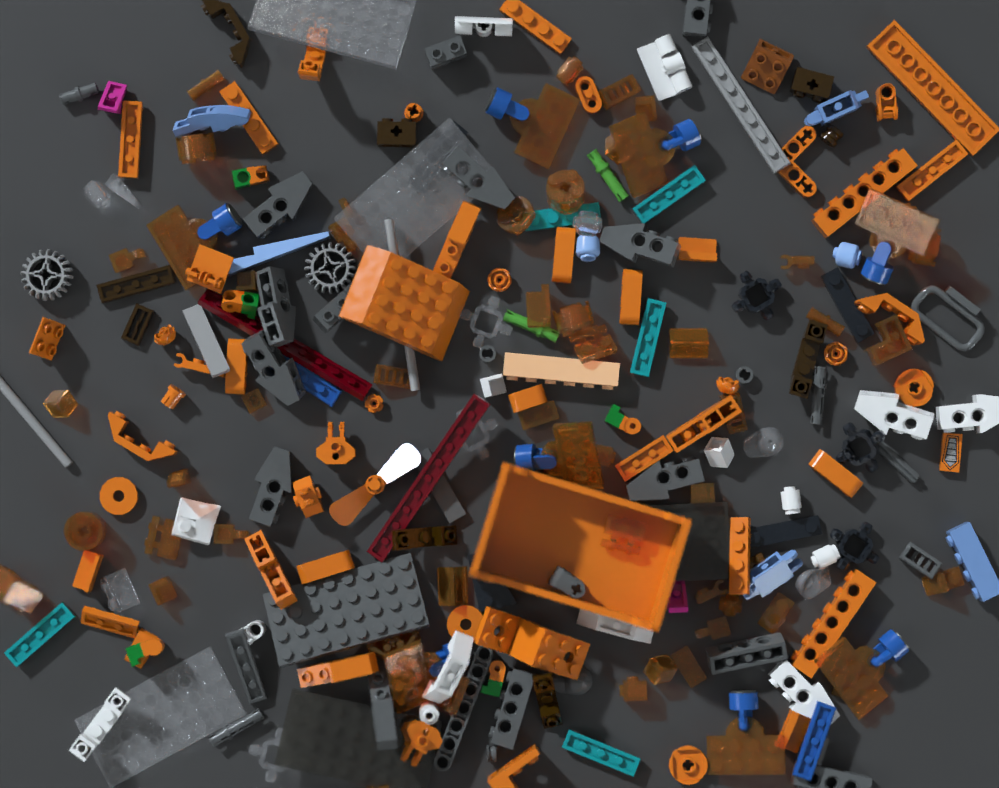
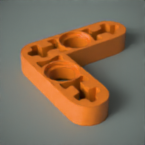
[778,126,817,198]

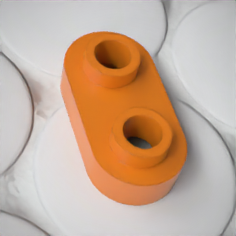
[575,76,602,114]

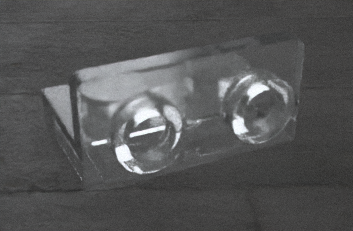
[100,568,141,614]

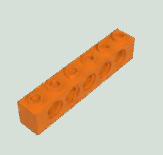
[811,148,918,239]
[790,569,876,679]

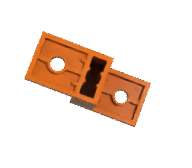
[473,606,590,680]
[488,743,540,788]

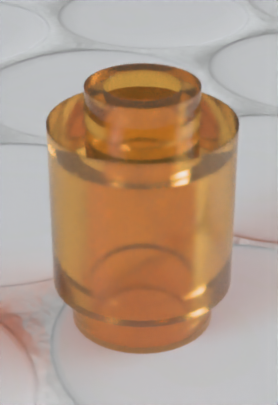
[556,56,583,85]

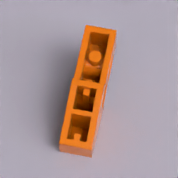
[433,200,482,279]
[666,395,742,453]
[244,530,298,610]
[297,652,379,688]

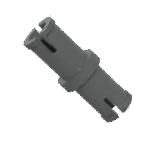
[59,82,99,106]

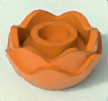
[487,268,512,292]
[154,324,176,346]
[824,342,848,366]
[716,376,740,394]

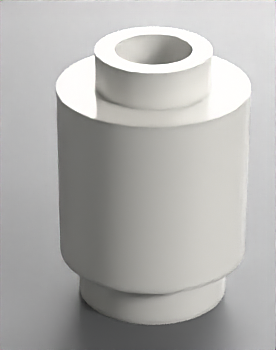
[780,486,802,515]
[810,544,841,570]
[419,701,439,725]

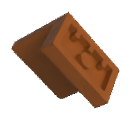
[741,39,794,94]

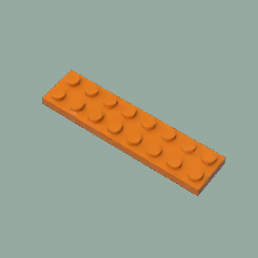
[866,20,999,156]

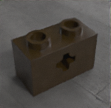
[789,67,834,103]
[377,118,417,148]

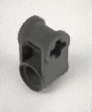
[548,566,586,598]

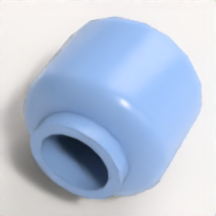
[575,232,600,262]
[832,242,862,269]

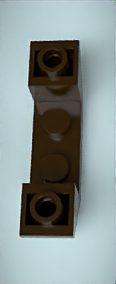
[201,0,251,68]
[789,319,828,399]
[392,525,457,550]
[532,671,563,729]

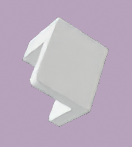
[480,373,507,398]
[704,437,734,468]

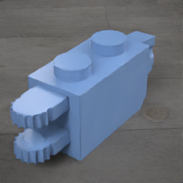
[804,90,869,127]
[743,550,803,600]

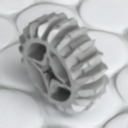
[304,242,357,294]
[21,249,73,301]

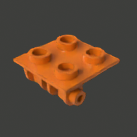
[185,244,234,294]
[29,317,65,361]

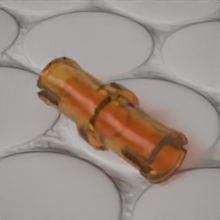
[186,69,225,101]
[806,307,845,337]

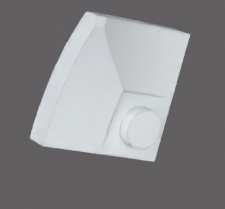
[171,497,221,545]

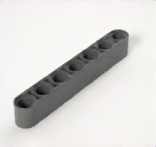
[434,646,493,771]

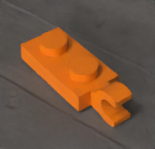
[174,353,226,378]

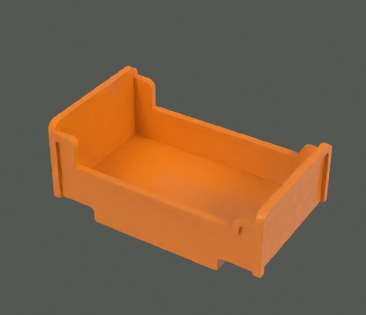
[469,462,691,632]

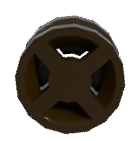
[819,124,844,148]

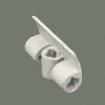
[455,16,513,37]
[637,34,693,101]

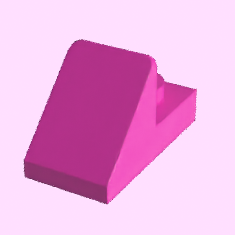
[98,81,127,114]
[667,578,688,613]

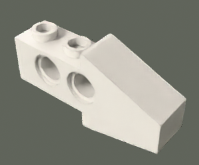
[854,390,934,440]
[935,394,999,433]
[768,660,840,724]

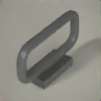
[911,285,985,351]

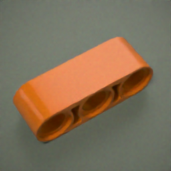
[552,227,576,283]
[619,269,643,325]
[225,338,248,395]
[808,449,864,498]
[296,550,355,584]

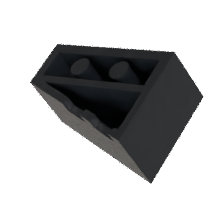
[467,553,517,612]

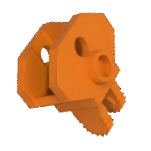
[316,422,356,464]
[292,475,324,518]
[400,720,443,767]

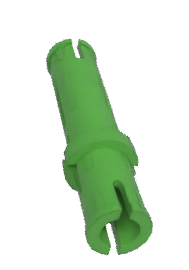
[587,148,629,202]
[503,309,560,343]

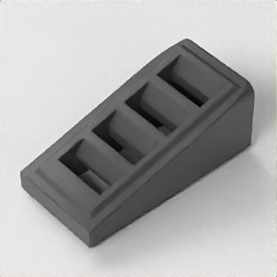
[899,542,943,579]

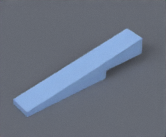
[227,231,331,277]

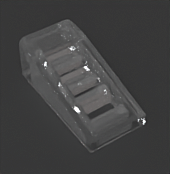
[105,173,141,209]

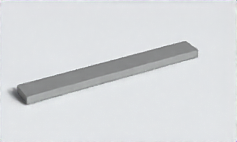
[691,36,790,174]

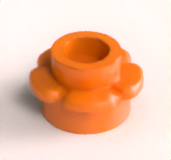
[365,394,383,413]

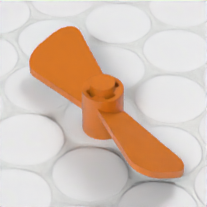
[329,443,421,526]

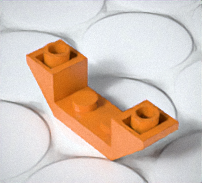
[298,27,328,81]
[854,293,925,346]
[108,410,178,461]

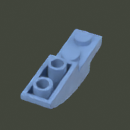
[172,105,251,137]

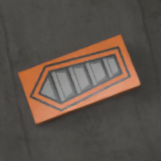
[939,433,963,473]

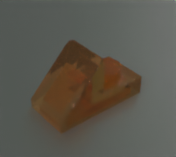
[921,566,965,596]
[757,592,795,634]

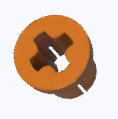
[404,103,423,123]
[161,384,186,410]

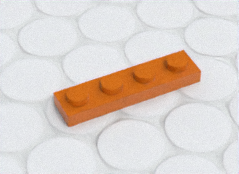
[499,0,572,55]
[219,81,279,155]
[118,101,143,179]
[896,139,968,202]
[729,517,751,595]

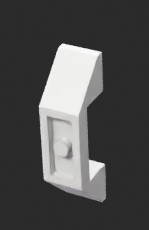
[576,608,654,644]
[422,630,474,704]
[69,687,132,762]

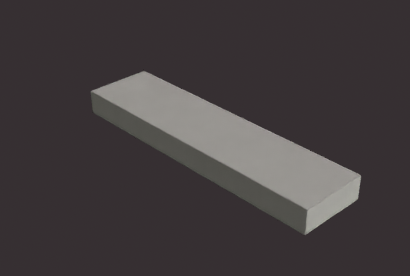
[182,304,230,378]

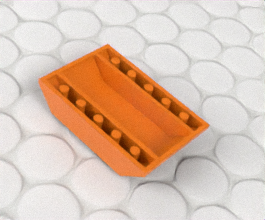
[338,245,470,362]

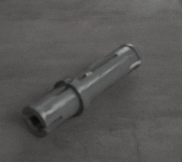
[810,366,827,425]
[208,708,265,747]

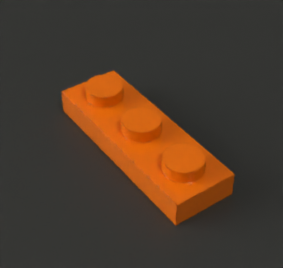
[615,435,673,482]
[81,606,140,639]

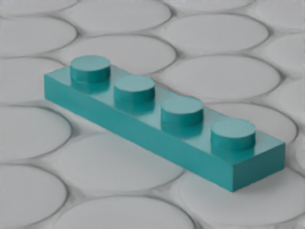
[632,165,706,224]
[523,202,601,232]
[630,298,666,377]
[4,602,76,667]
[562,729,641,777]

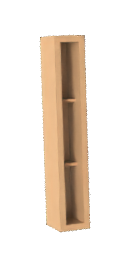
[503,352,620,390]

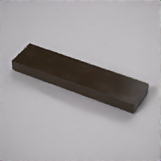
[97,265,176,304]

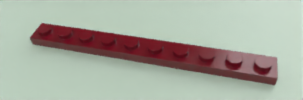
[198,289,373,401]
[367,393,491,562]

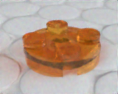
[497,196,536,235]

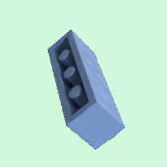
[945,522,999,602]

